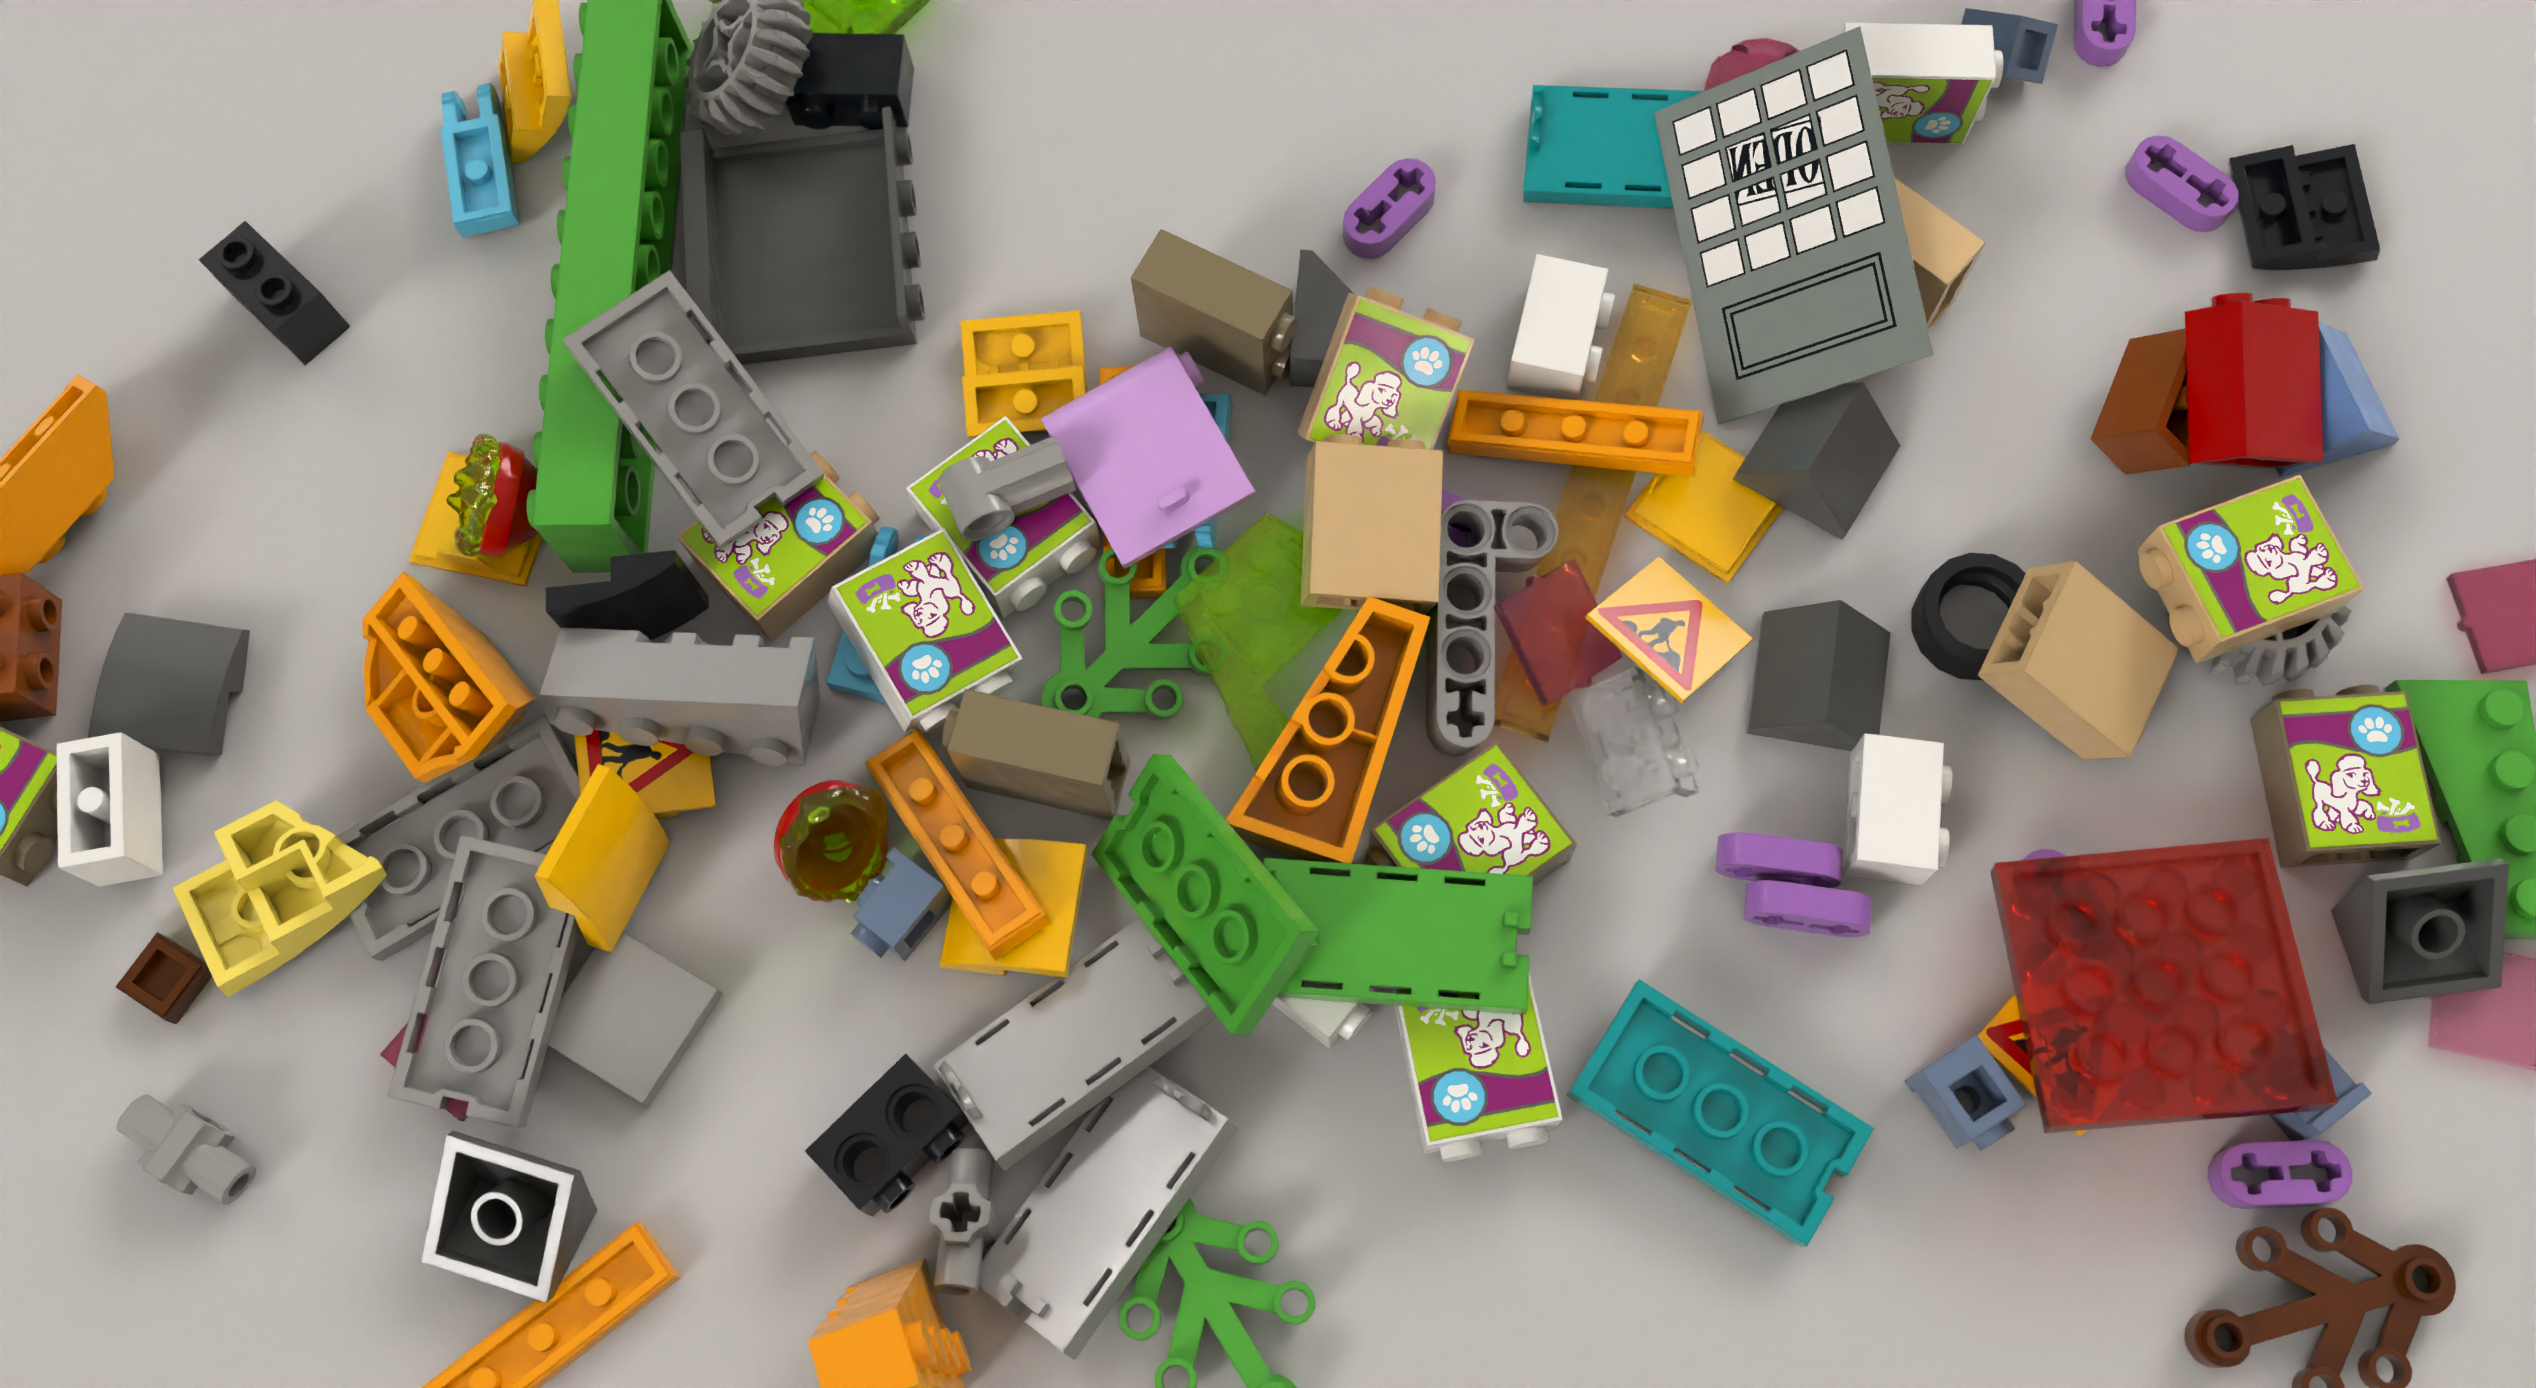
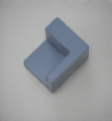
[1961,8,2058,84]

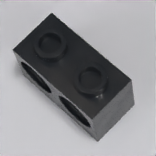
[199,221,351,365]
[805,1053,970,1217]

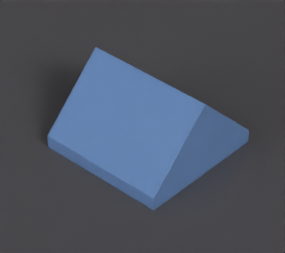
[2276,322,2399,477]

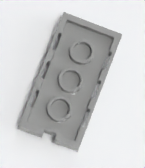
[562,270,824,550]
[337,715,580,961]
[387,835,580,1128]
[933,917,1217,1172]
[979,1066,1239,1360]

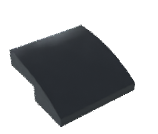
[2229,144,2380,270]
[546,550,709,640]

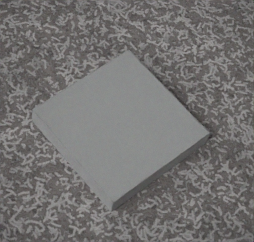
[548,933,723,1107]

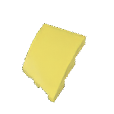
[172,800,387,997]

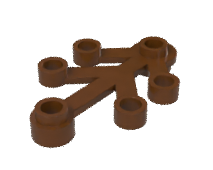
[2185,1208,2456,1388]

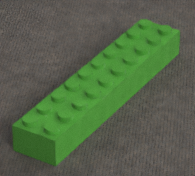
[526,0,692,573]

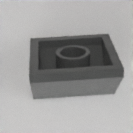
[1733,382,1901,540]
[1747,600,1890,751]
[2331,858,2509,1004]
[421,1131,597,1303]

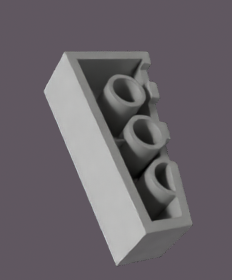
[539,628,820,766]

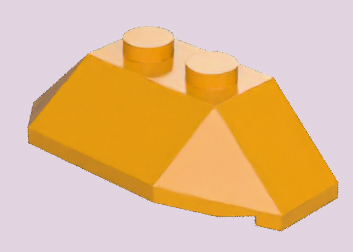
[0,374,115,576]
[362,572,537,783]

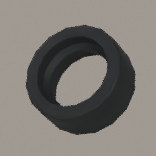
[1911,553,2026,680]

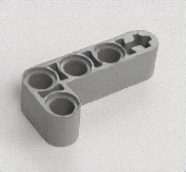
[1426,500,1559,756]

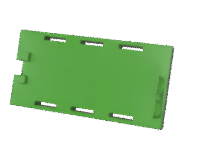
[1091,754,1320,1035]
[1263,858,1533,1015]

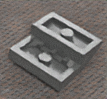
[88,613,250,756]

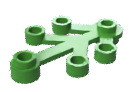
[1041,546,1230,720]
[1118,1198,1315,1388]

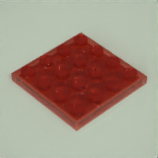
[1990,838,2338,1133]

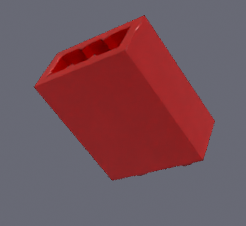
[2185,293,2323,469]

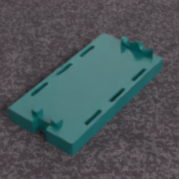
[1523,85,1704,209]
[1566,979,1874,1247]

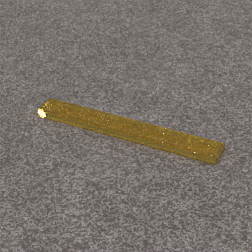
[1494,284,1692,742]

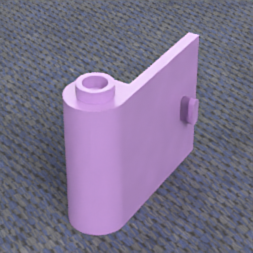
[1040,346,1257,569]

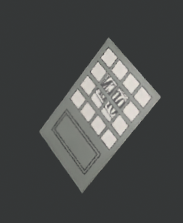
[1654,26,1934,425]

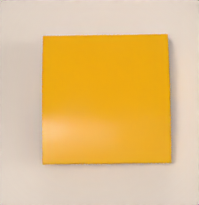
[498,0,572,163]
[960,310,1088,438]
[535,764,670,953]
[940,838,1088,978]

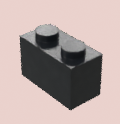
[785,33,914,130]

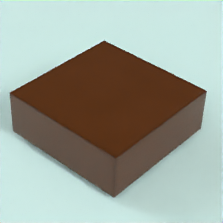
[116,932,212,1024]

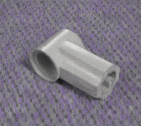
[938,436,1076,541]

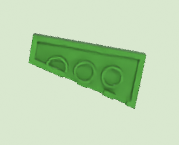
[2385,680,2536,939]

